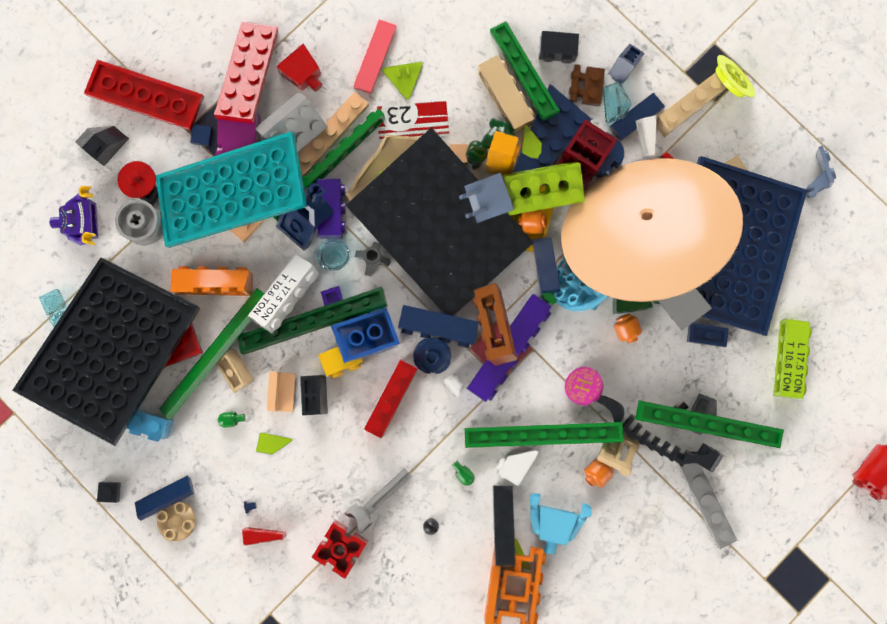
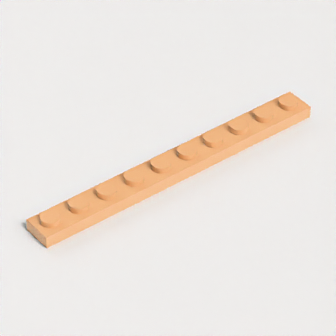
[230,92,369,243]

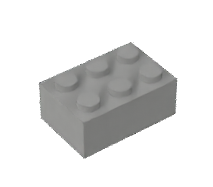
[255,92,328,152]

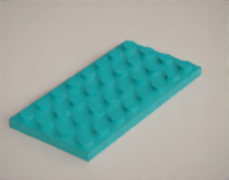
[156,132,307,248]

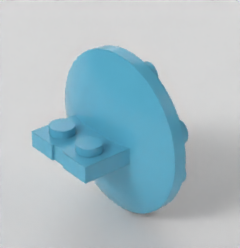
[552,256,608,311]

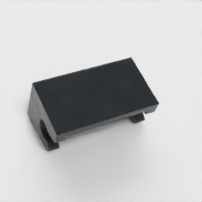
[300,375,328,416]

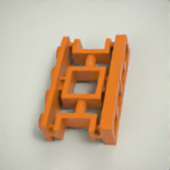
[484,546,546,624]

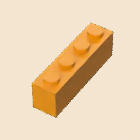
[485,131,520,175]

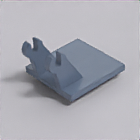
[806,146,836,198]
[459,173,514,223]

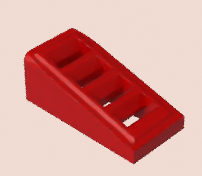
[242,527,286,545]

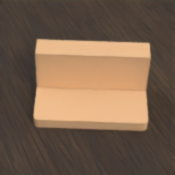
[267,372,296,412]

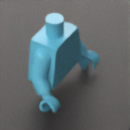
[530,493,592,554]

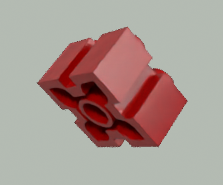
[311,520,368,579]

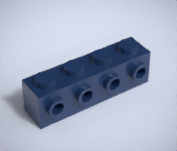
[398,305,479,348]

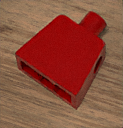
[276,44,323,92]

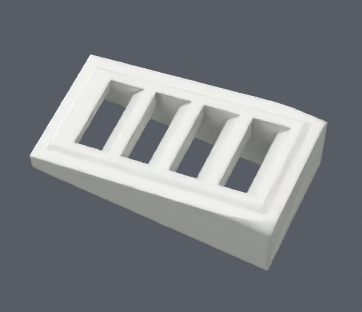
[636,115,656,157]
[443,374,466,397]

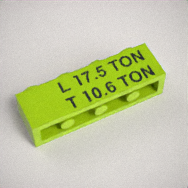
[773,319,812,399]

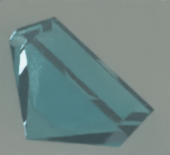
[603,82,632,123]

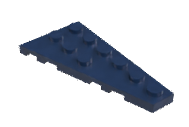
[512,84,592,196]

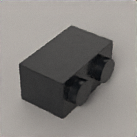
[538,31,579,64]

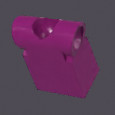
[215,112,261,156]

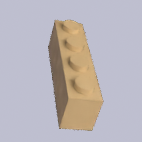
[477,55,535,134]
[656,72,726,138]

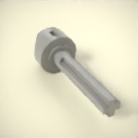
[344,468,412,533]

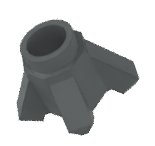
[354,242,391,277]

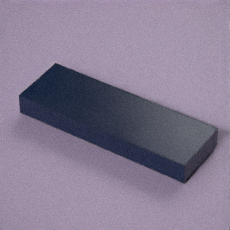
[610,92,665,141]
[532,237,560,294]
[134,475,195,521]

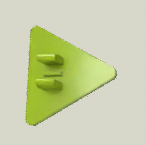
[382,62,422,100]

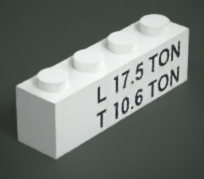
[248,255,319,334]

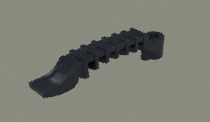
[597,395,724,472]

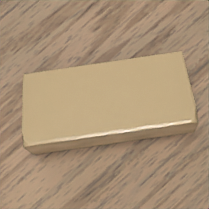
[216,349,254,393]

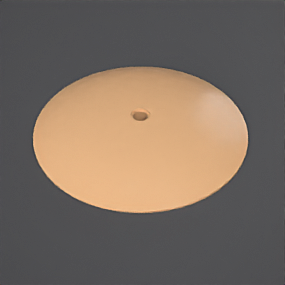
[561,159,743,301]

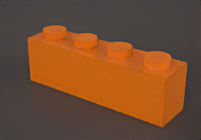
[170,266,253,296]

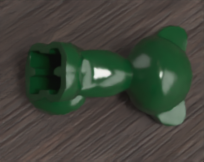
[466,118,516,170]

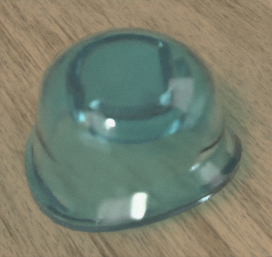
[317,238,351,271]

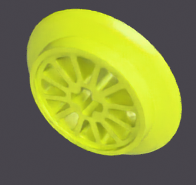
[716,55,755,98]

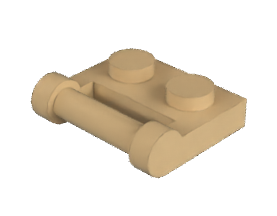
[597,434,640,476]

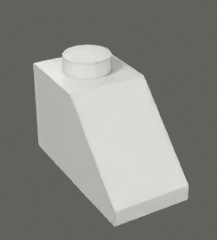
[496,450,539,486]

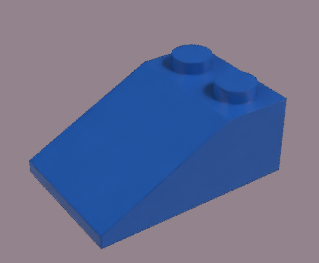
[331,307,400,363]

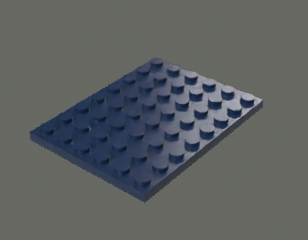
[657,156,807,336]

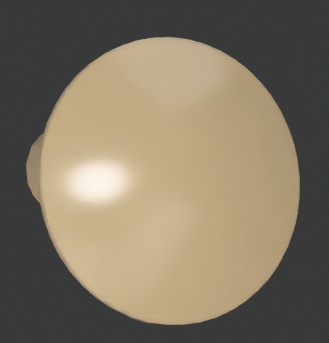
[156,501,196,541]

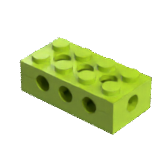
[502,162,585,215]

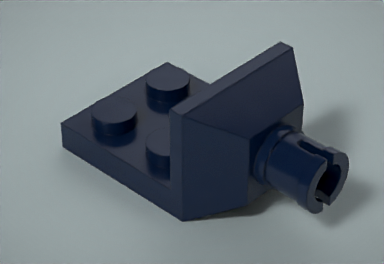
[276,183,334,251]

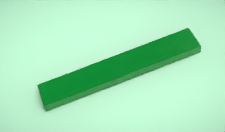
[490,21,560,122]

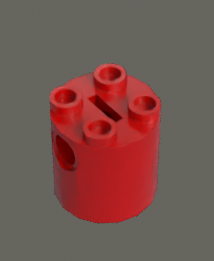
[852,444,887,502]

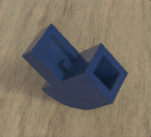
[595,132,624,178]

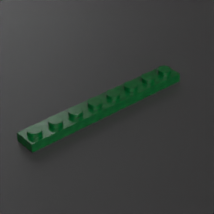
[238,287,388,355]

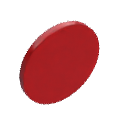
[117,161,156,199]

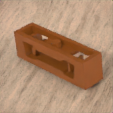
[473,283,518,366]

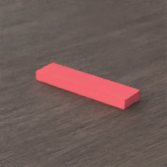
[353,19,397,94]

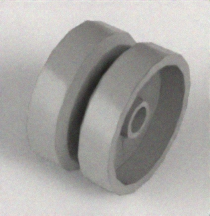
[115,199,163,246]

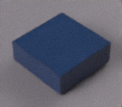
[190,124,213,147]

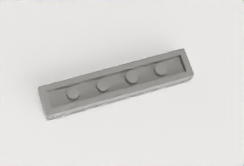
[676,462,738,549]

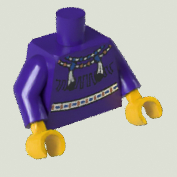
[49,186,99,246]

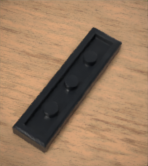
[493,485,516,567]

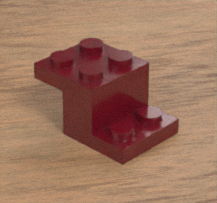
[557,119,618,191]

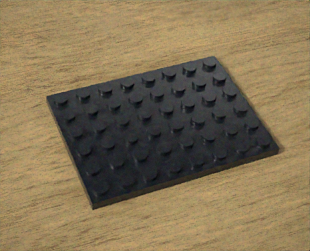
[346,127,533,316]
[12,257,200,446]

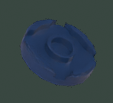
[413,338,452,374]

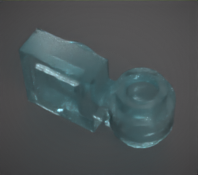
[39,289,67,327]

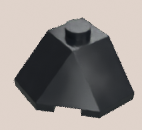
[75,126,129,166]

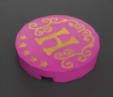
[564,367,604,406]

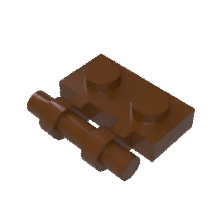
[568,64,605,107]

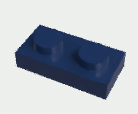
[687,323,729,348]

